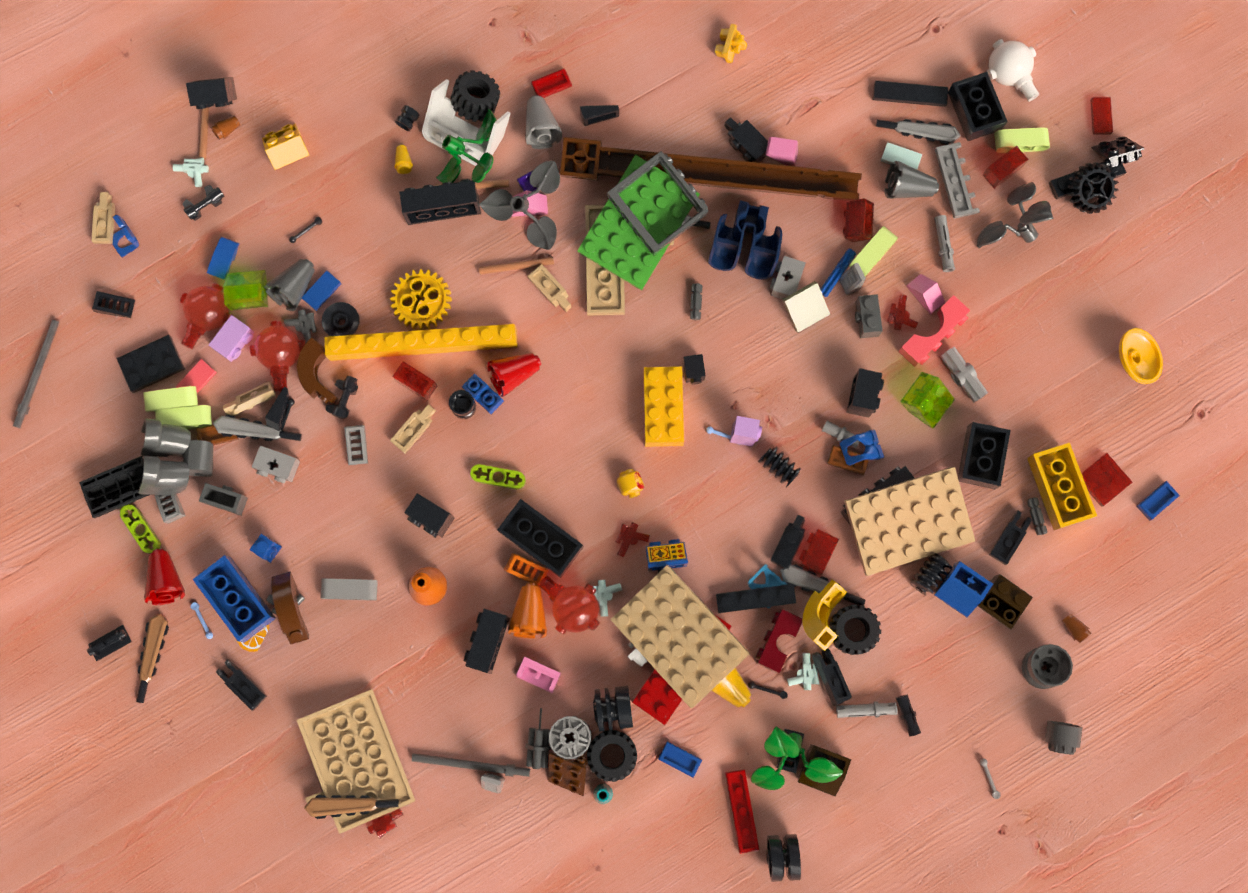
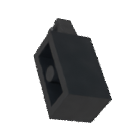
[724,117,768,163]

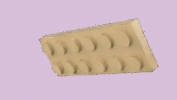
[585,205,625,316]

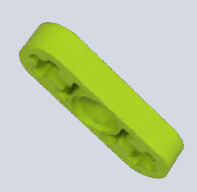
[470,464,526,490]
[120,505,161,554]

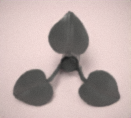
[480,161,560,250]
[977,182,1053,248]

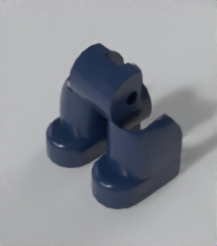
[708,200,783,280]

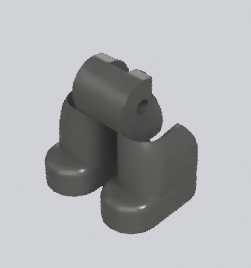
[138,419,214,495]

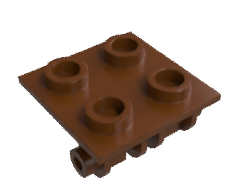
[548,753,587,796]

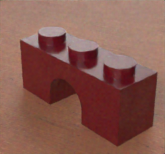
[755,609,803,674]

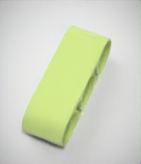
[994,128,1050,153]
[849,226,898,276]
[143,386,198,412]
[155,405,212,429]

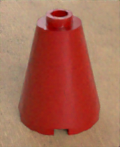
[486,353,541,397]
[144,549,185,605]

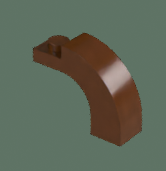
[297,337,338,405]
[271,571,309,645]

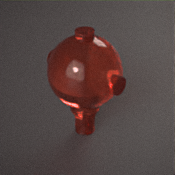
[180,282,233,350]
[250,321,305,392]
[539,576,600,635]

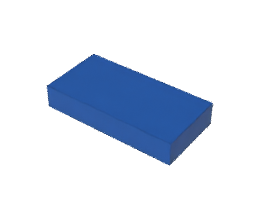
[302,271,341,311]
[1137,481,1180,521]
[658,741,702,778]

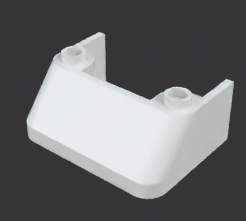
[422,79,511,166]

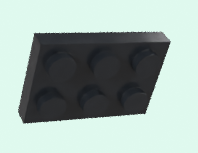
[116,335,185,393]

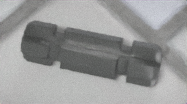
[690,283,703,320]
[1027,497,1047,535]

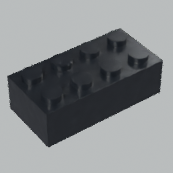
[399,179,481,225]
[497,499,584,578]

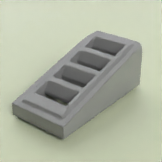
[839,263,866,295]
[344,425,368,465]
[155,494,186,524]
[481,773,505,793]

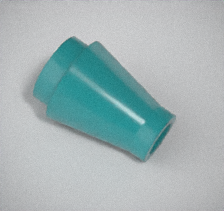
[593,784,613,804]

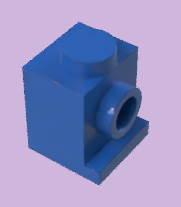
[249,534,282,563]

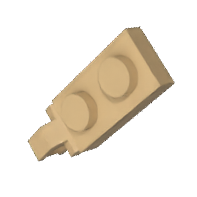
[91,192,115,244]
[527,264,572,312]
[223,381,276,416]
[390,404,436,454]

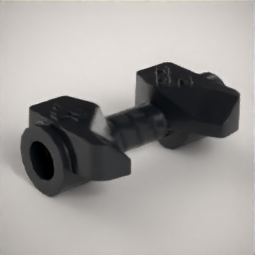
[182,185,225,221]
[326,376,358,419]

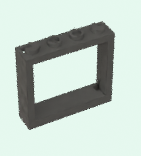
[607,151,708,256]

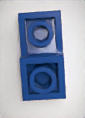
[207,237,240,280]
[462,373,504,414]

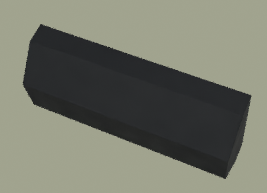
[79,456,149,518]

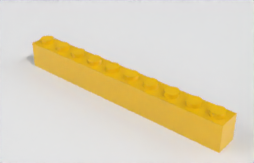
[325,324,518,361]

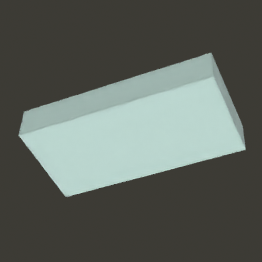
[881,142,922,169]

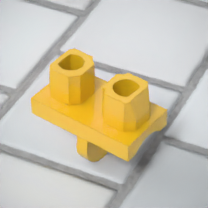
[715,24,747,63]

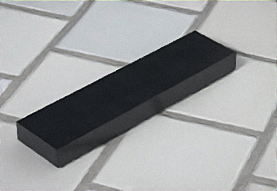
[873,81,948,107]

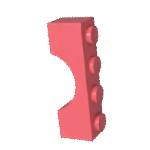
[898,295,970,367]

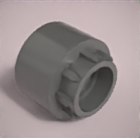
[1045,721,1083,755]

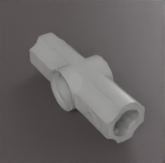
[940,347,988,403]

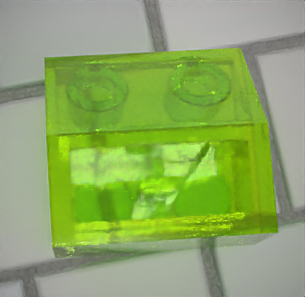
[223,270,268,310]
[900,372,955,429]

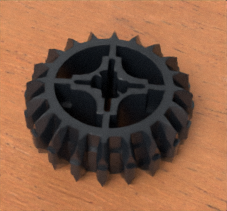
[1067,162,1119,214]

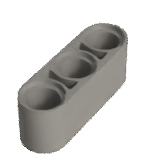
[320,578,378,600]

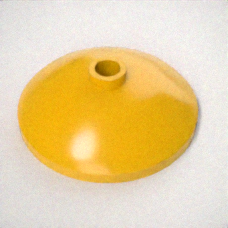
[1119,328,1163,384]

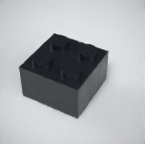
[846,368,884,418]
[404,493,455,538]

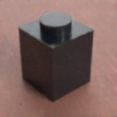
[683,354,706,385]

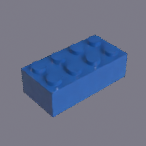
[193,555,276,643]

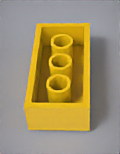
[644,366,684,447]
[1027,443,1097,530]

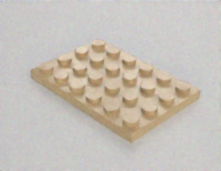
[844,467,975,576]
[610,565,750,709]
[297,689,415,834]

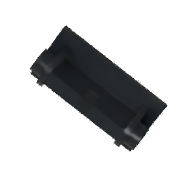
[87,625,132,661]

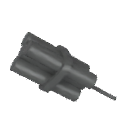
[525,708,551,769]

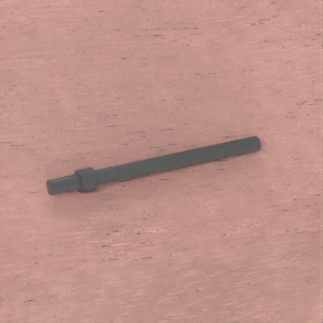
[412,753,531,777]

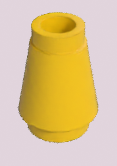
[394,145,413,174]

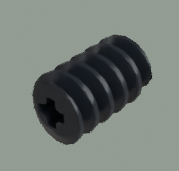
[758,446,801,488]
[910,553,952,596]

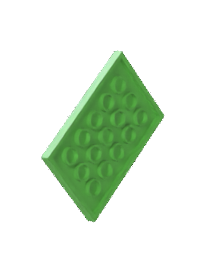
[577,155,700,291]

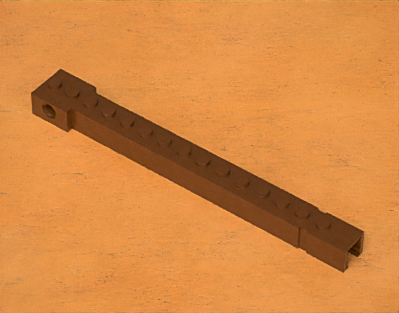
[560,137,862,202]

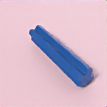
[820,248,856,297]

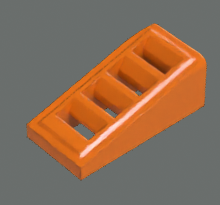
[504,553,549,588]

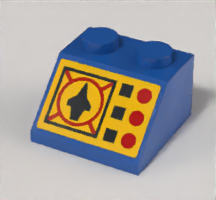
[646,539,688,571]

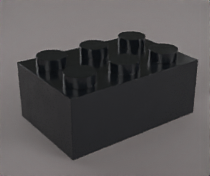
[948,72,1008,141]
[186,77,237,109]
[958,422,1011,490]
[463,609,510,674]

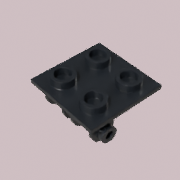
[1091,136,1144,168]

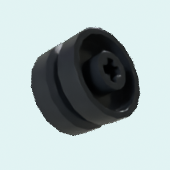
[766,834,801,882]

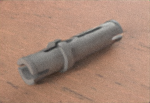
[934,215,955,272]
[836,702,897,718]

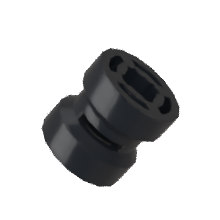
[395,105,420,131]

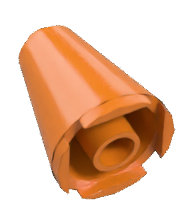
[408,567,447,605]
[508,583,547,639]

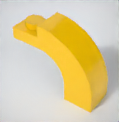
[802,579,847,651]

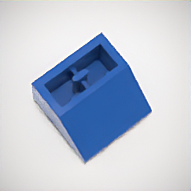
[934,561,993,618]

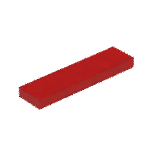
[725,769,760,854]

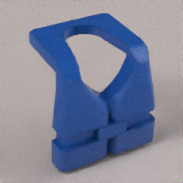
[112,215,139,257]
[840,429,884,465]

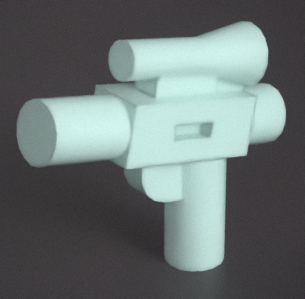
[173,158,209,187]
[590,580,622,617]
[787,653,820,690]

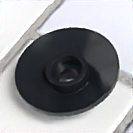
[322,302,360,337]

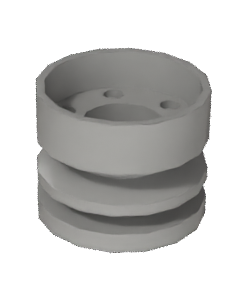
[549,716,592,759]

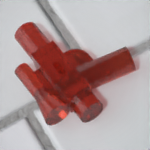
[887,295,918,330]
[616,522,650,558]
[367,808,403,839]

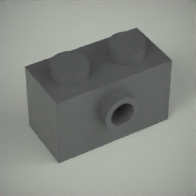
[855,294,883,338]
[199,483,248,516]

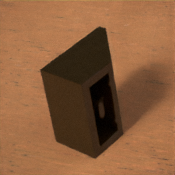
[978,574,1033,630]
[797,744,852,796]

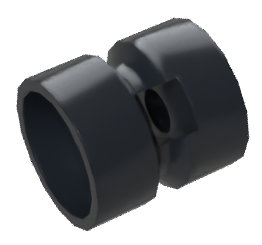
[449,390,476,419]

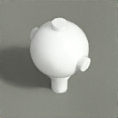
[986,39,1039,102]

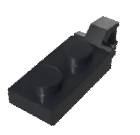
[770,515,805,570]

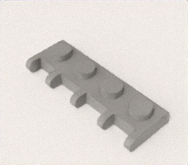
[935,142,980,219]

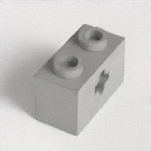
[769,256,806,299]
[252,446,300,484]

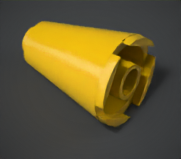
[711,668,751,707]

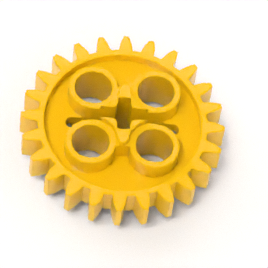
[390,269,452,330]

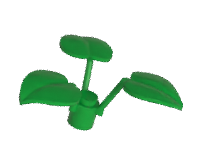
[436,109,497,183]
[751,726,843,790]

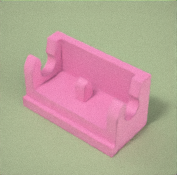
[517,657,561,693]

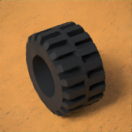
[451,70,500,122]
[829,605,882,655]
[587,730,637,782]

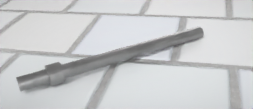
[13,320,60,428]

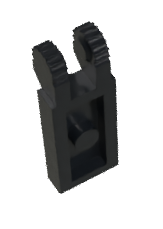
[989,510,1032,565]
[812,648,852,706]
[216,659,267,711]

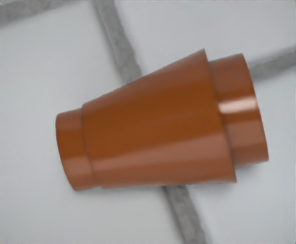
[211,116,240,140]
[1062,614,1092,643]

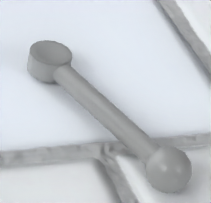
[980,758,1001,799]

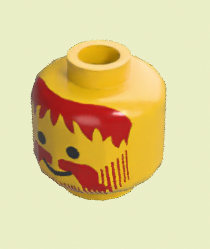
[616,469,644,499]

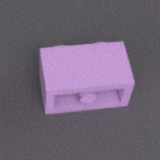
[209,315,254,362]
[730,416,762,447]

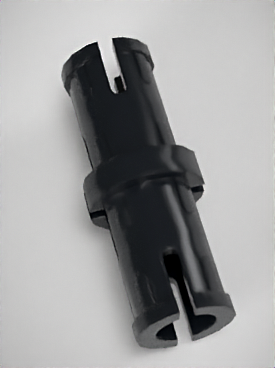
[896,694,921,737]

